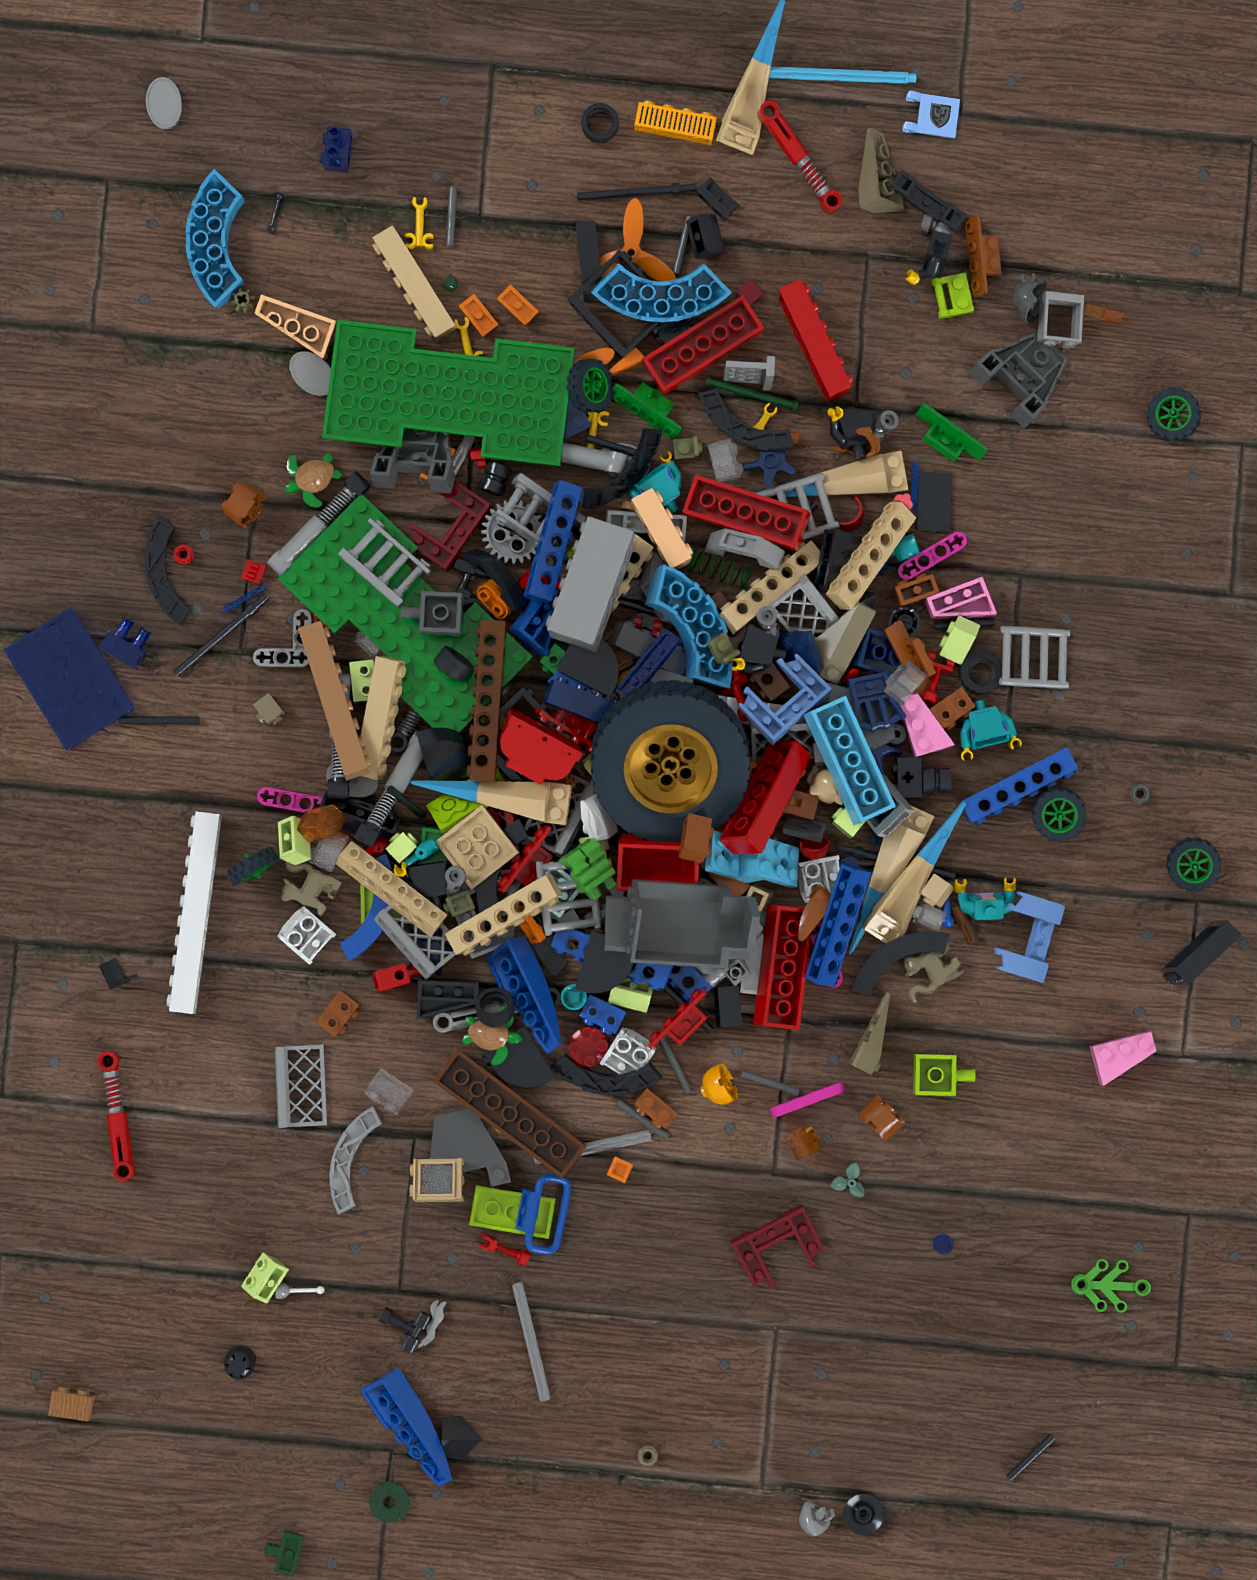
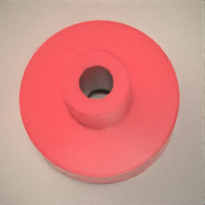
[892,493,913,510]

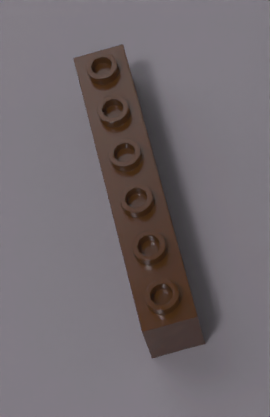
[710,591,790,703]

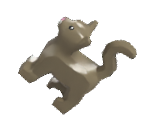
[281,861,342,917]
[904,943,964,1003]

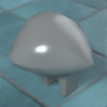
[799,1501,835,1536]

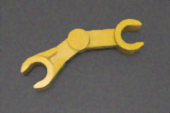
[753,403,777,430]

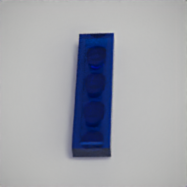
[614,628,682,696]

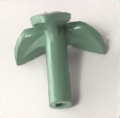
[831,1163,865,1197]

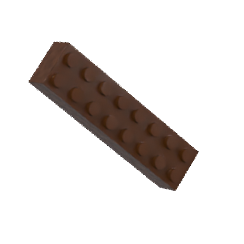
[433,1049,588,1179]

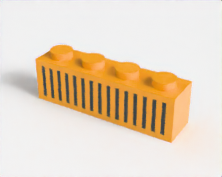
[634,101,717,145]

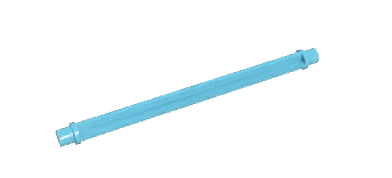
[769,67,916,84]

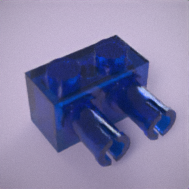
[320,125,353,173]
[99,617,152,671]

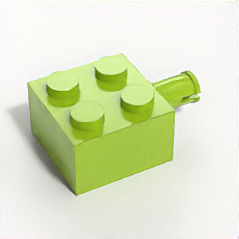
[913,1054,975,1096]

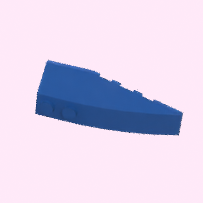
[486,936,561,1054]
[360,1367,452,1487]

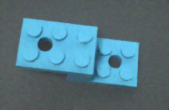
[705,831,799,888]

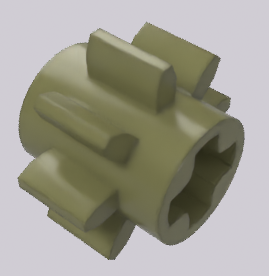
[230,288,256,314]

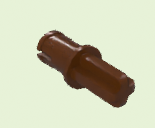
[951,905,978,944]

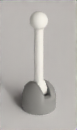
[276,1282,324,1299]

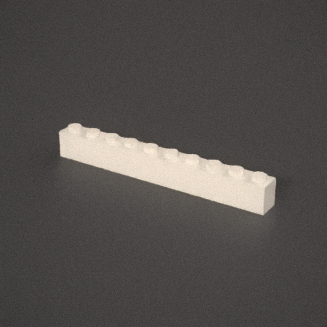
[167,811,222,1014]

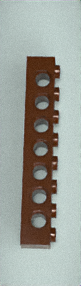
[467,620,507,783]

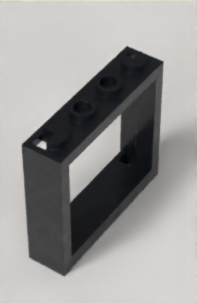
[566,250,660,359]
[469,686,575,782]
[1160,920,1242,985]

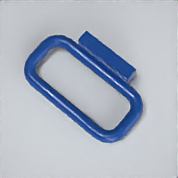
[515,1174,571,1255]

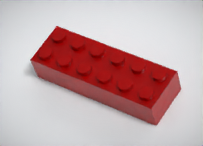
[777,279,853,404]
[642,295,764,396]
[682,475,811,552]
[719,741,811,854]
[753,905,811,1030]

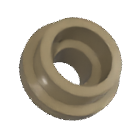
[638,1445,658,1466]

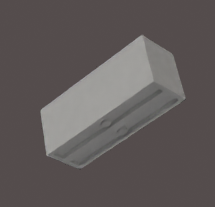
[546,516,637,653]

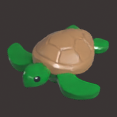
[284,454,342,508]
[462,1006,523,1065]

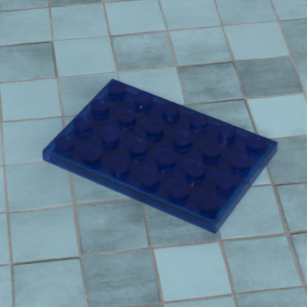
[3,607,135,751]

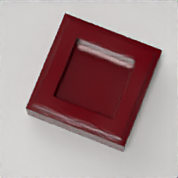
[736,279,764,306]

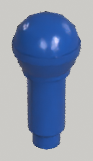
[940,897,954,928]

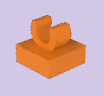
[606,1156,633,1183]

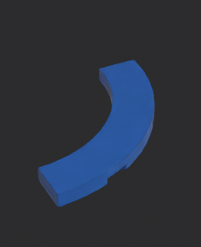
[340,854,393,961]

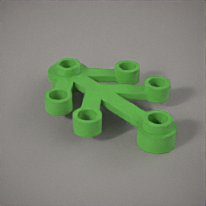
[1071,1259,1151,1313]

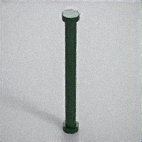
[705,375,799,412]

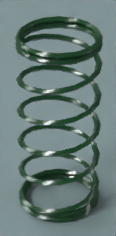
[688,548,752,590]

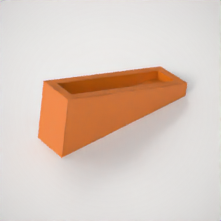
[609,347,644,376]

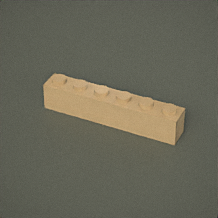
[372,225,456,341]
[361,656,406,780]

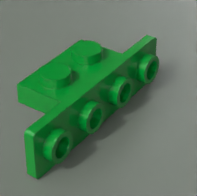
[611,382,682,440]
[916,403,988,462]

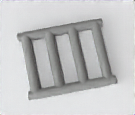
[758,473,840,548]
[999,626,1070,689]
[536,856,602,936]

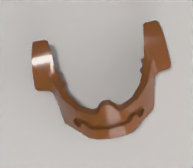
[832,427,880,458]

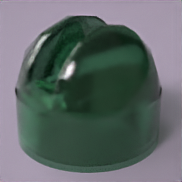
[441,274,458,292]

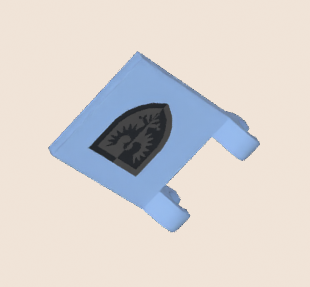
[902,91,960,139]

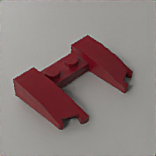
[408,480,493,572]
[730,1204,826,1288]

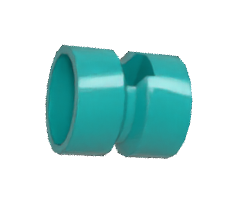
[561,984,587,1010]

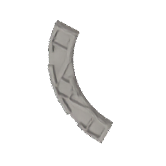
[329,1106,383,1215]

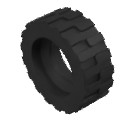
[959,650,1002,695]

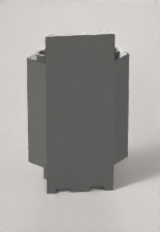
[604,879,760,969]

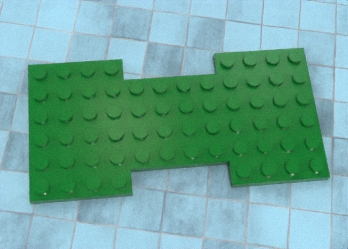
[322,320,575,467]
[278,494,533,733]

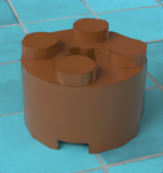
[221,482,266,528]
[858,1094,905,1142]

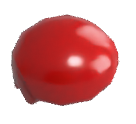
[799,835,830,860]

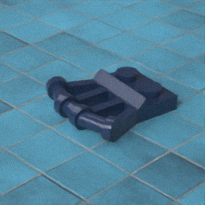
[847,672,906,732]

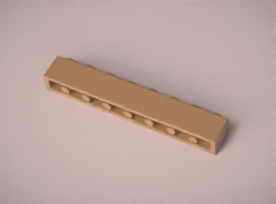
[298,621,371,781]

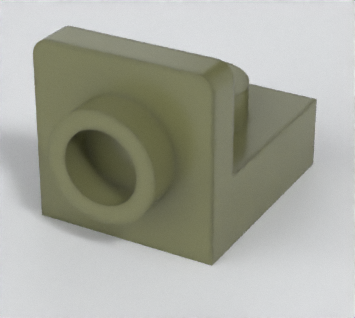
[673,436,702,460]
[706,632,740,665]
[442,890,475,918]

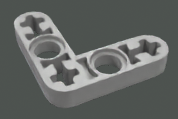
[253,609,312,668]

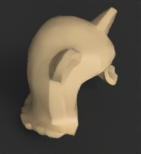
[807,764,843,805]

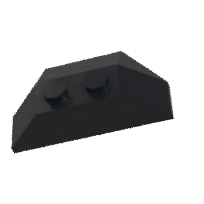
[319,791,401,839]

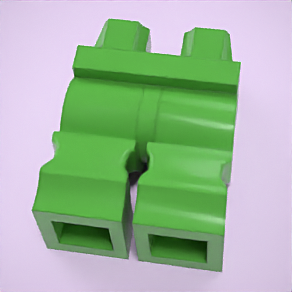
[558,838,617,900]

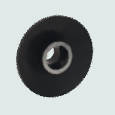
[843,1494,884,1535]

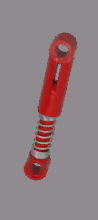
[757,101,843,214]
[97,1051,136,1182]

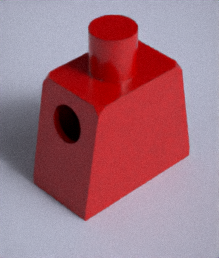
[371,963,420,993]

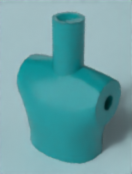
[889,534,920,563]
[403,838,439,868]

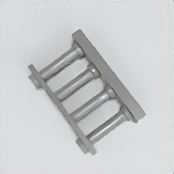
[491,473,586,559]
[338,518,431,609]

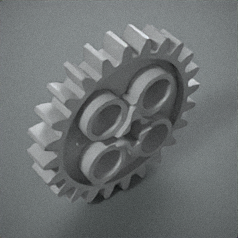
[481,500,542,565]

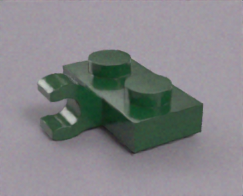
[264,1531,304,1577]

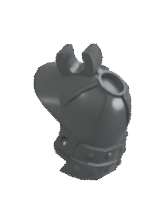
[1013,273,1047,324]

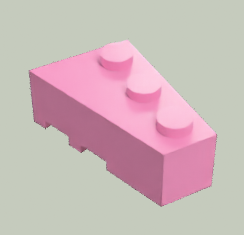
[924,577,997,619]
[897,693,955,757]
[1089,1031,1156,1086]

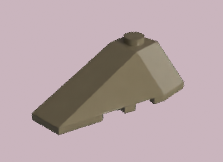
[858,128,904,213]
[814,602,876,684]
[848,992,890,1075]

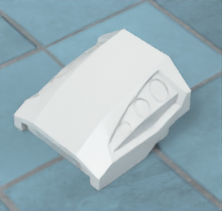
[580,793,618,841]
[798,855,840,903]
[278,906,336,964]
[600,1027,657,1074]

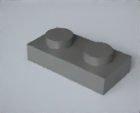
[783,815,827,843]

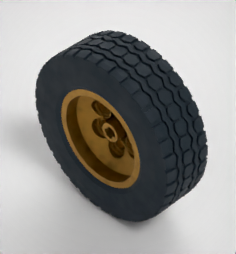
[591,680,750,842]

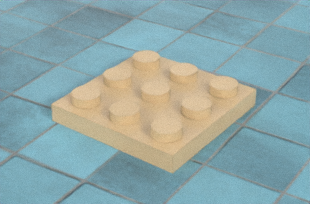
[435,805,520,890]

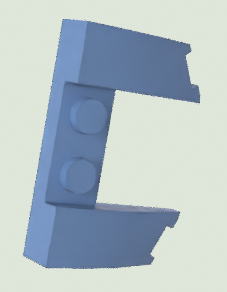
[739,654,832,745]
[994,892,1065,983]

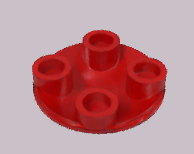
[568,1026,608,1067]

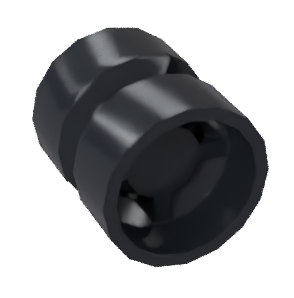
[479,461,512,497]
[922,768,952,794]

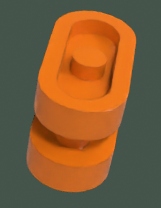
[477,579,515,619]

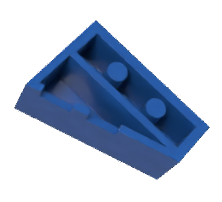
[509,584,561,656]

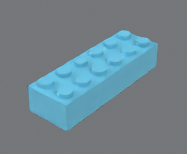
[804,696,896,826]

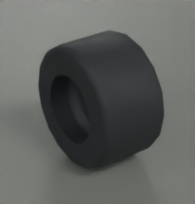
[433,646,473,682]

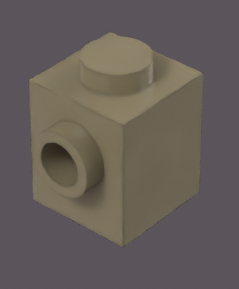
[253,693,285,725]

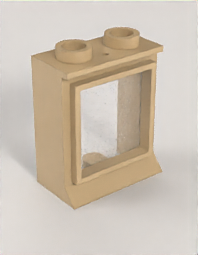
[410,1158,464,1202]

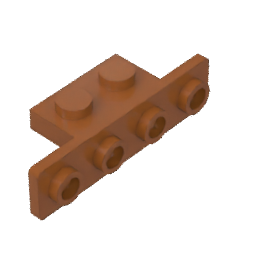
[965,216,1002,297]
[884,621,936,698]

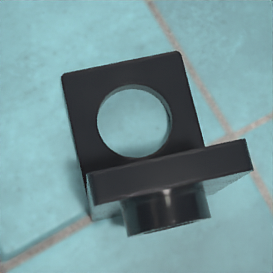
[99,958,137,990]

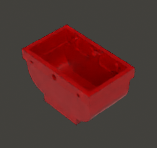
[499,707,583,785]
[617,834,699,891]

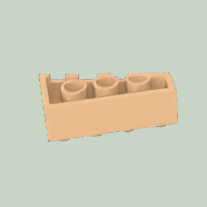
[255,295,337,360]
[631,488,693,570]

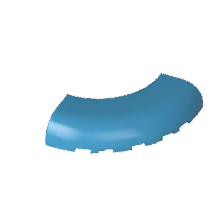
[186,169,246,309]
[591,264,732,322]
[645,565,733,689]

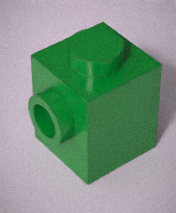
[540,644,565,676]

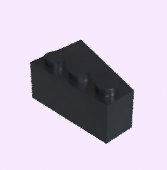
[416,977,480,1020]

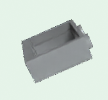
[1037,291,1084,348]
[866,774,914,838]

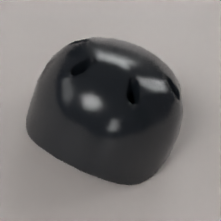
[889,607,921,637]
[224,1345,256,1380]

